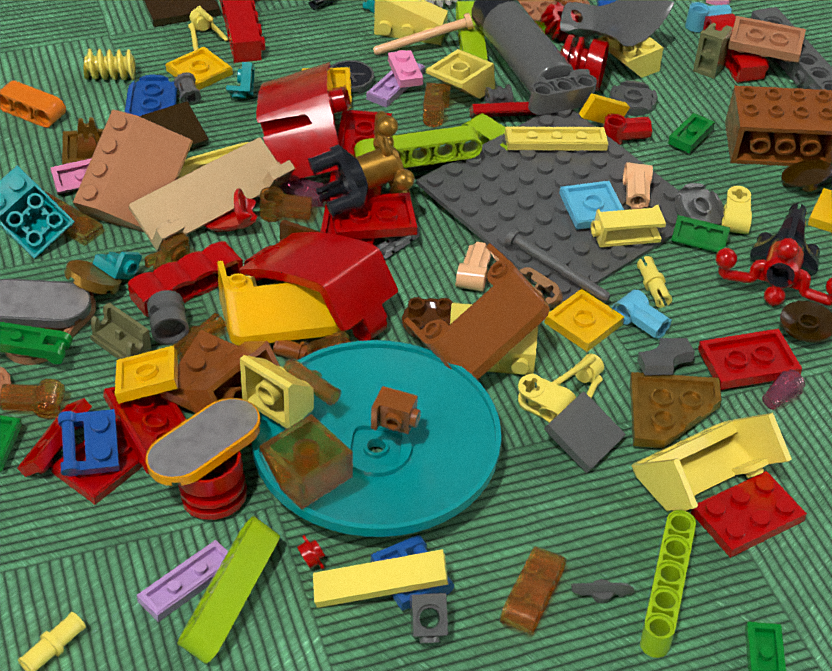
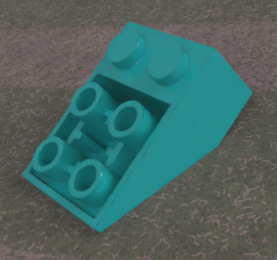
[0,165,75,259]

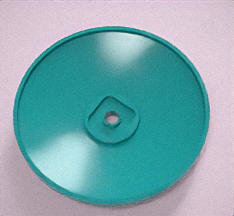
[251,340,501,537]

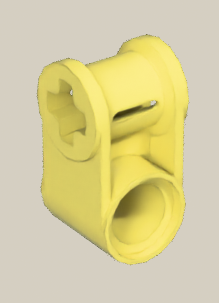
[721,186,752,234]
[518,374,576,423]

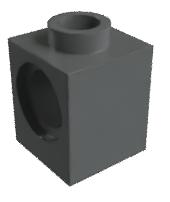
[410,593,448,643]

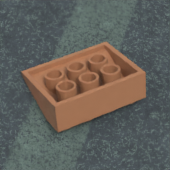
[73,109,193,232]

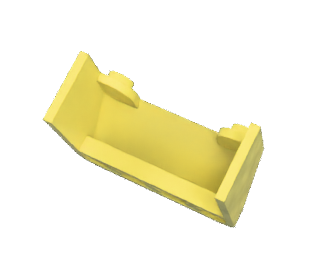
[631,413,792,511]

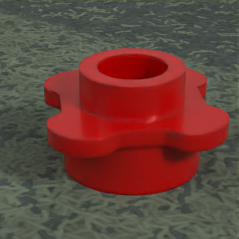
[297,534,325,569]

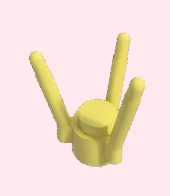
[188,6,228,51]
[552,354,604,398]

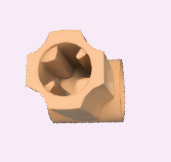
[623,162,653,209]
[455,242,491,292]

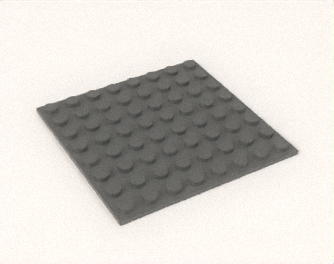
[416,109,679,305]

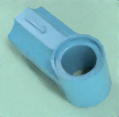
[685,2,731,32]
[612,290,671,340]

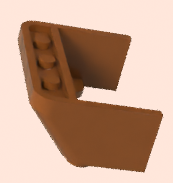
[404,243,550,380]

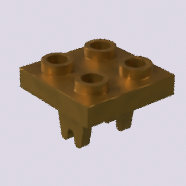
[62,117,104,165]

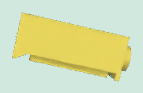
[591,205,666,247]

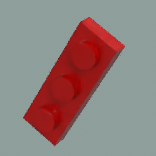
[17,398,92,477]

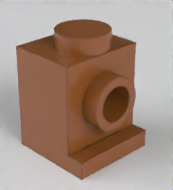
[371,386,421,434]

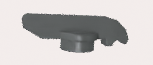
[571,579,635,603]

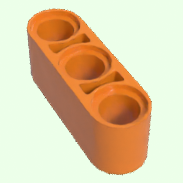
[0,80,66,128]

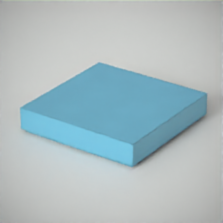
[559,181,624,230]

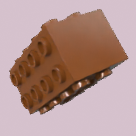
[725,86,832,166]

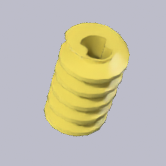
[83,49,136,80]

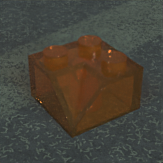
[260,414,353,510]

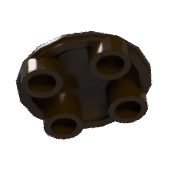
[781,159,832,192]

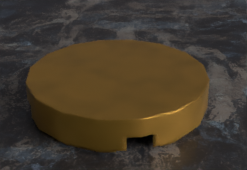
[64,260,121,294]

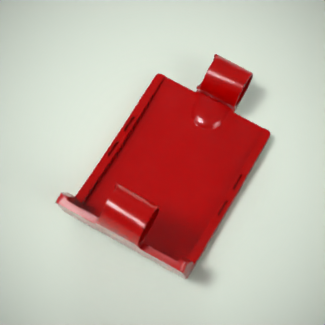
[239,232,398,341]

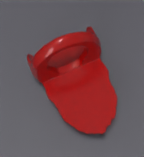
[205,188,257,232]

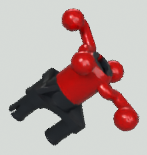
[715,203,832,307]

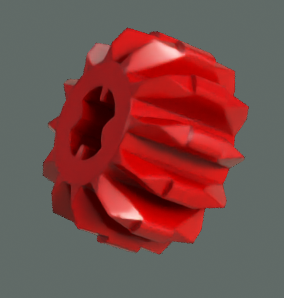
[540,2,579,42]

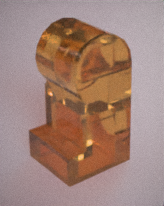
[423,83,451,127]

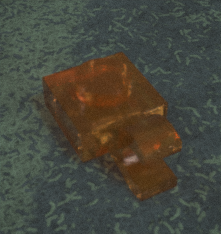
[144,232,190,270]

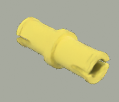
[637,256,673,308]
[18,612,86,671]

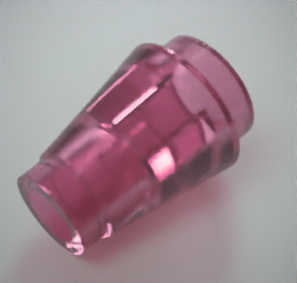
[762,369,805,410]

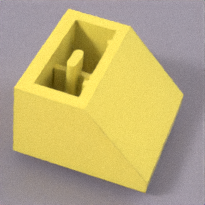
[597,36,664,78]

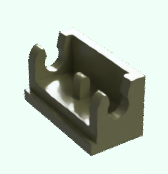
[693,23,733,79]
[90,303,152,359]

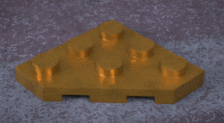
[630,372,722,448]

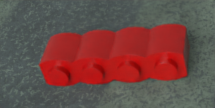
[703,13,768,82]
[128,241,243,317]

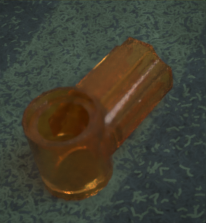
[259,187,312,222]
[0,379,65,419]

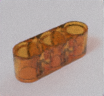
[500,546,567,635]

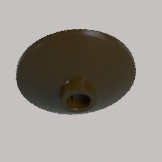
[780,301,832,343]

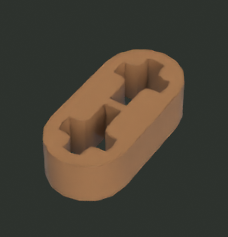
[519,267,563,309]

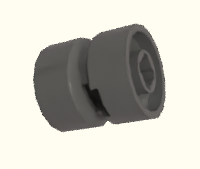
[147,290,189,345]

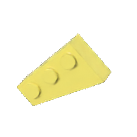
[374,0,448,45]

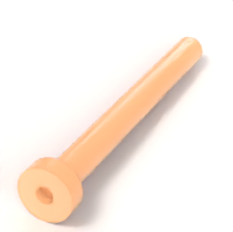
[373,13,474,55]

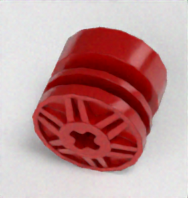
[561,34,609,92]
[178,451,248,520]

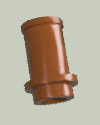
[273,340,312,361]

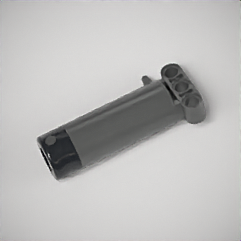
[471,0,597,115]

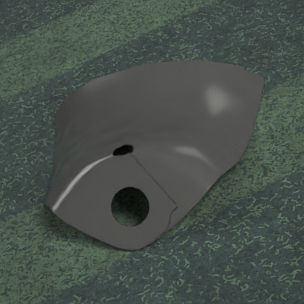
[560,0,674,46]

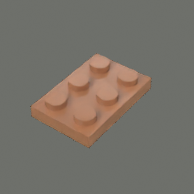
[728,16,806,62]

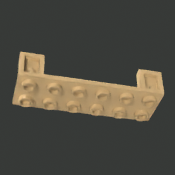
[128,138,295,251]

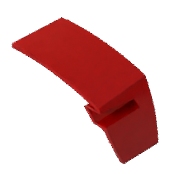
[256,62,351,181]

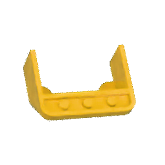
[217,261,342,346]

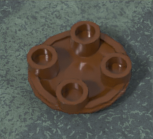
[402,297,453,339]

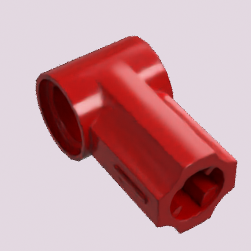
[603,113,652,145]

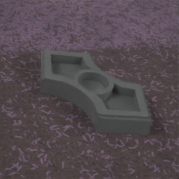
[637,338,695,375]

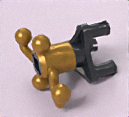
[308,111,415,218]

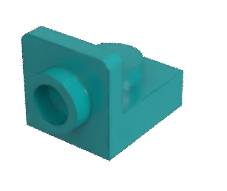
[226,62,255,99]
[92,252,142,279]

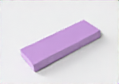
[366,63,425,108]
[137,540,228,622]

